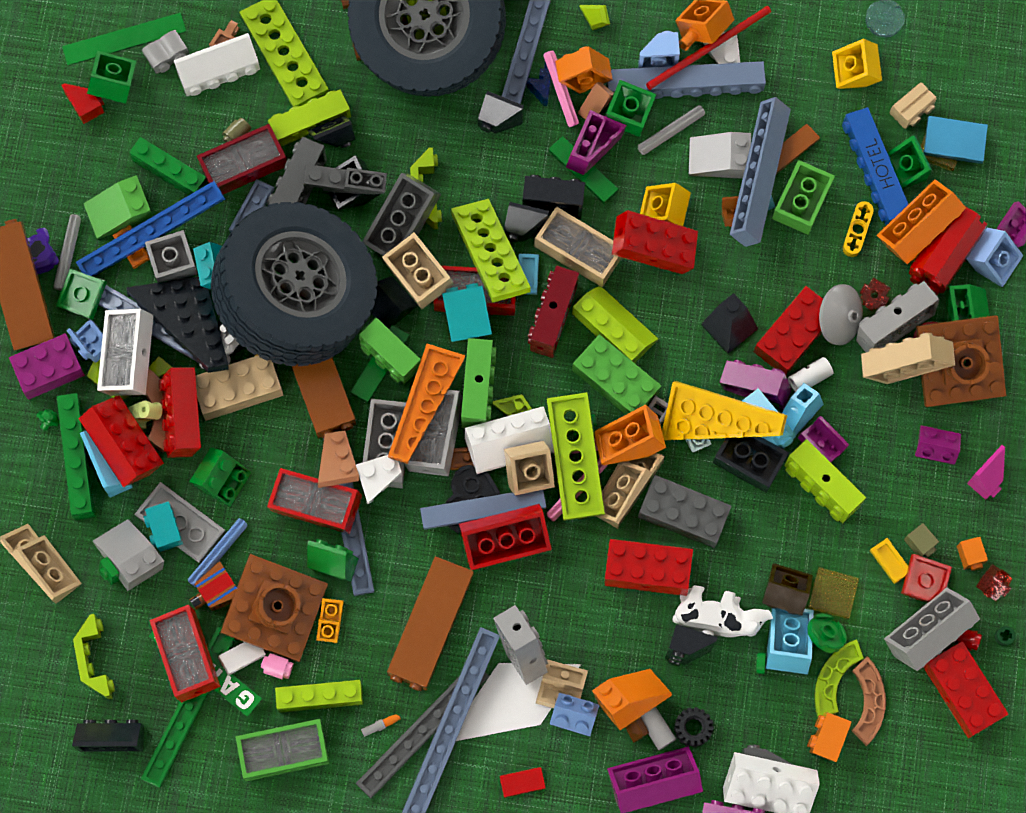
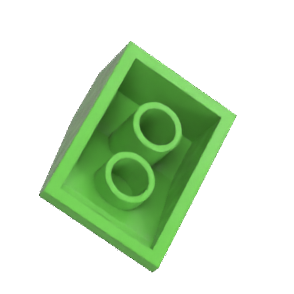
[84,175,153,240]

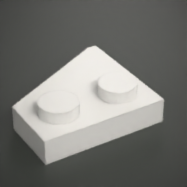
[703,32,740,64]
[356,455,402,504]

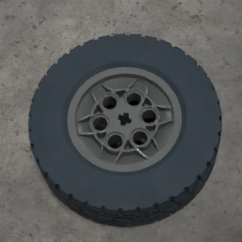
[348,0,506,97]
[211,202,377,366]

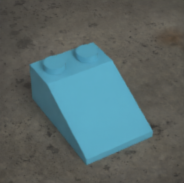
[766,608,814,675]

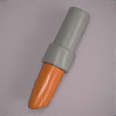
[361,714,401,737]

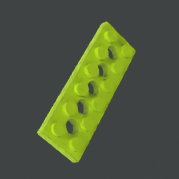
[239,0,329,107]
[451,199,531,303]
[547,392,605,521]

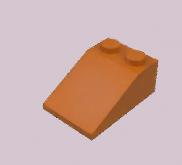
[594,405,666,466]
[592,669,672,730]

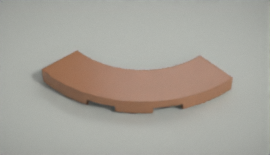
[145,368,166,452]
[852,656,886,746]

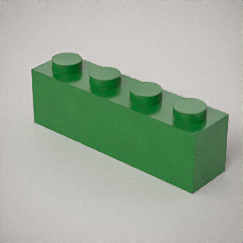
[129,137,208,196]

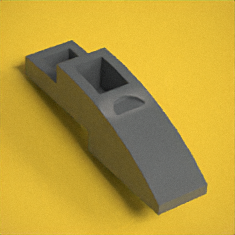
[303,164,387,194]

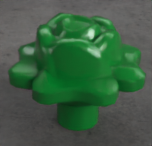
[36,409,60,431]

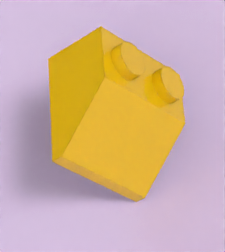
[832,39,882,89]
[640,183,691,226]

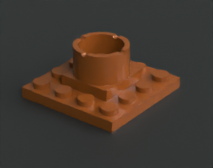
[916,315,1006,407]
[220,554,328,662]

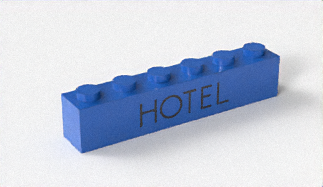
[842,107,909,226]

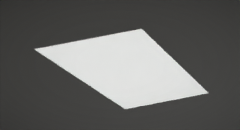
[456,663,581,741]

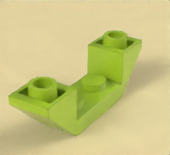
[410,148,442,229]
[73,614,115,699]

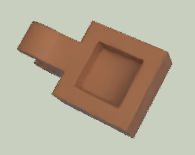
[209,20,240,47]

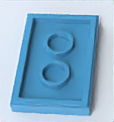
[923,116,988,164]

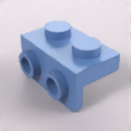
[67,319,103,363]
[550,693,599,736]

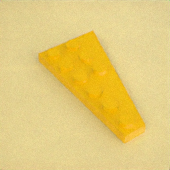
[662,381,787,440]

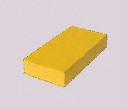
[870,538,908,584]

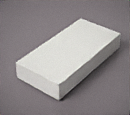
[218,642,266,676]

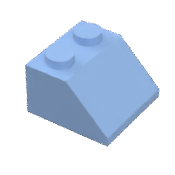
[638,31,680,68]
[967,228,1023,287]

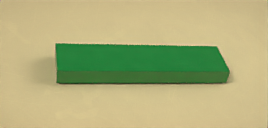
[548,136,618,204]
[351,325,410,404]

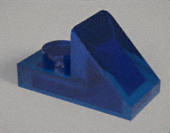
[526,62,551,106]

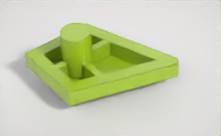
[579,5,610,30]
[493,394,532,416]

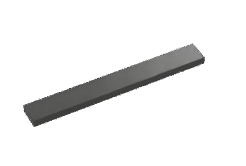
[355,672,489,799]

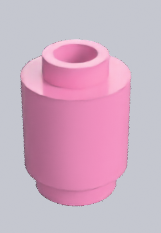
[261,653,294,679]

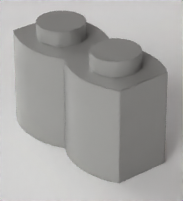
[142,30,189,73]

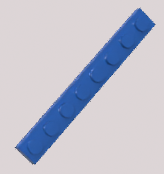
[76,181,225,277]

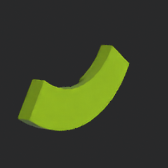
[815,639,864,717]

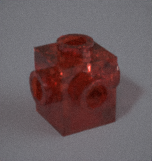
[859,277,891,311]
[976,564,1013,601]

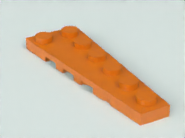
[388,344,465,464]

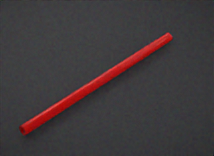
[646,6,771,90]

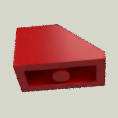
[61,83,104,124]

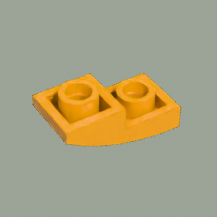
[316,598,344,643]

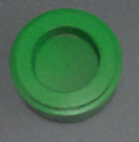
[756,653,766,674]

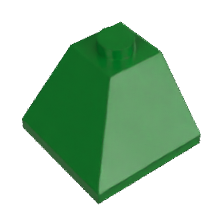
[606,80,656,137]

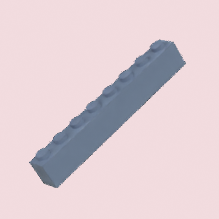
[606,61,766,99]
[730,97,791,247]

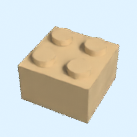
[504,441,555,495]

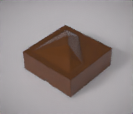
[625,717,649,743]

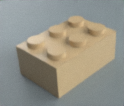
[382,233,454,309]

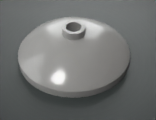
[819,284,863,345]

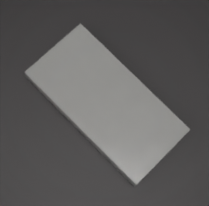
[135,482,226,564]

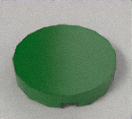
[807,613,847,653]

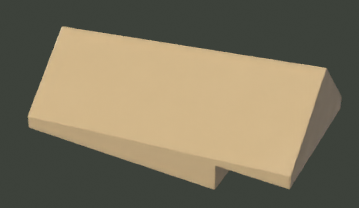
[596,453,664,529]
[0,524,82,604]

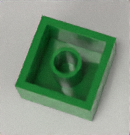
[87,51,136,104]

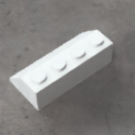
[174,33,260,96]
[465,406,554,474]

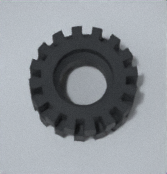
[674,707,713,747]

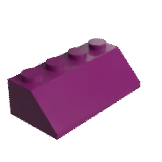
[607,746,703,813]

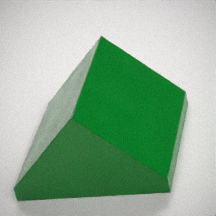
[887,135,932,190]

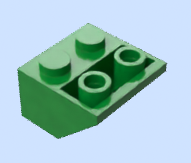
[945,284,990,321]
[189,447,252,507]
[307,539,359,582]

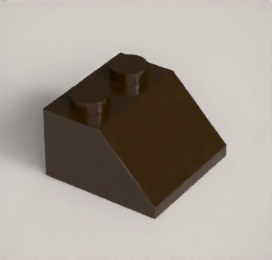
[762,563,813,615]

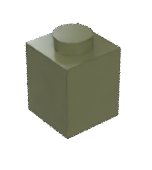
[904,523,939,558]

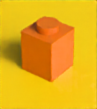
[957,537,988,571]

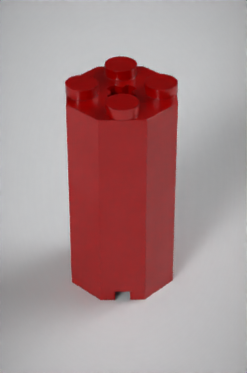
[909,206,987,296]

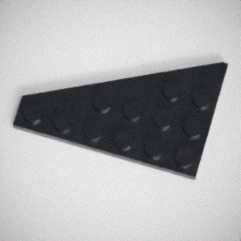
[127,277,229,373]

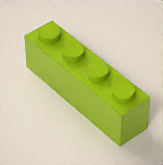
[268,90,351,147]
[275,680,363,712]

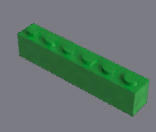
[57,393,96,520]

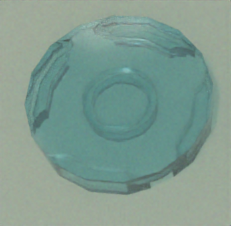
[865,0,905,38]

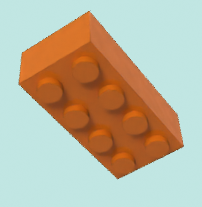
[876,180,966,264]

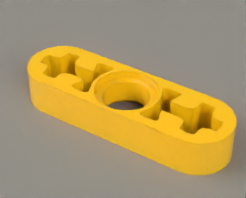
[843,201,873,257]

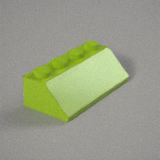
[572,286,658,363]

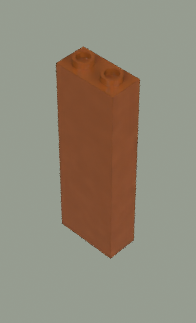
[0,219,55,350]
[292,358,356,438]
[387,556,474,691]

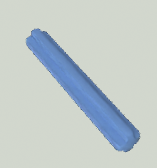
[188,518,247,587]

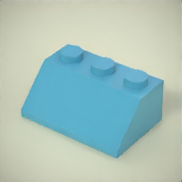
[80,431,133,498]

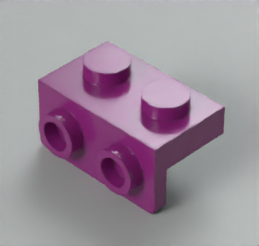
[996,201,1026,247]
[798,416,849,463]
[915,425,961,464]

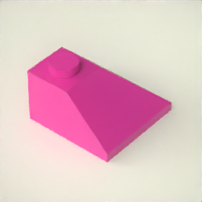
[967,445,1005,500]

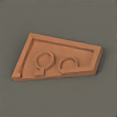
[318,430,359,488]

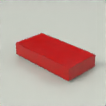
[499,767,546,798]

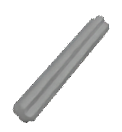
[638,105,705,155]
[54,214,81,291]

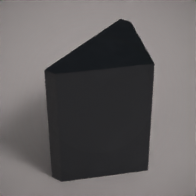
[371,276,418,329]

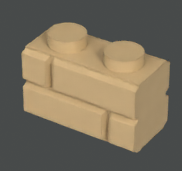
[890,82,937,129]

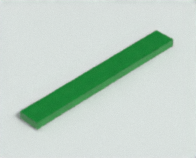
[141,626,236,789]

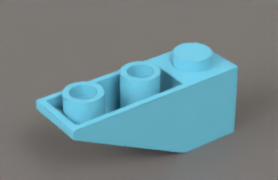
[782,383,824,449]

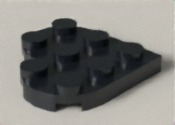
[446,465,500,534]

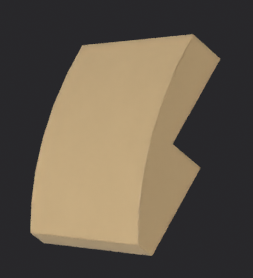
[536,660,588,708]

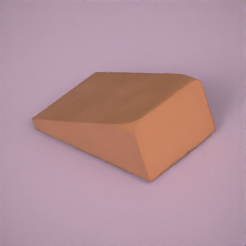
[577,82,614,120]

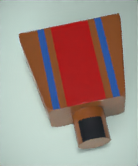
[189,562,237,611]

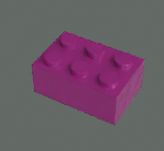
[9,333,85,400]

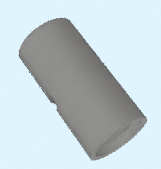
[641,707,676,750]

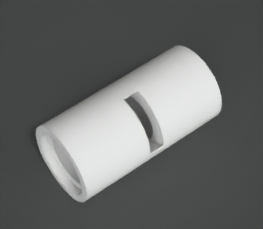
[788,357,834,392]

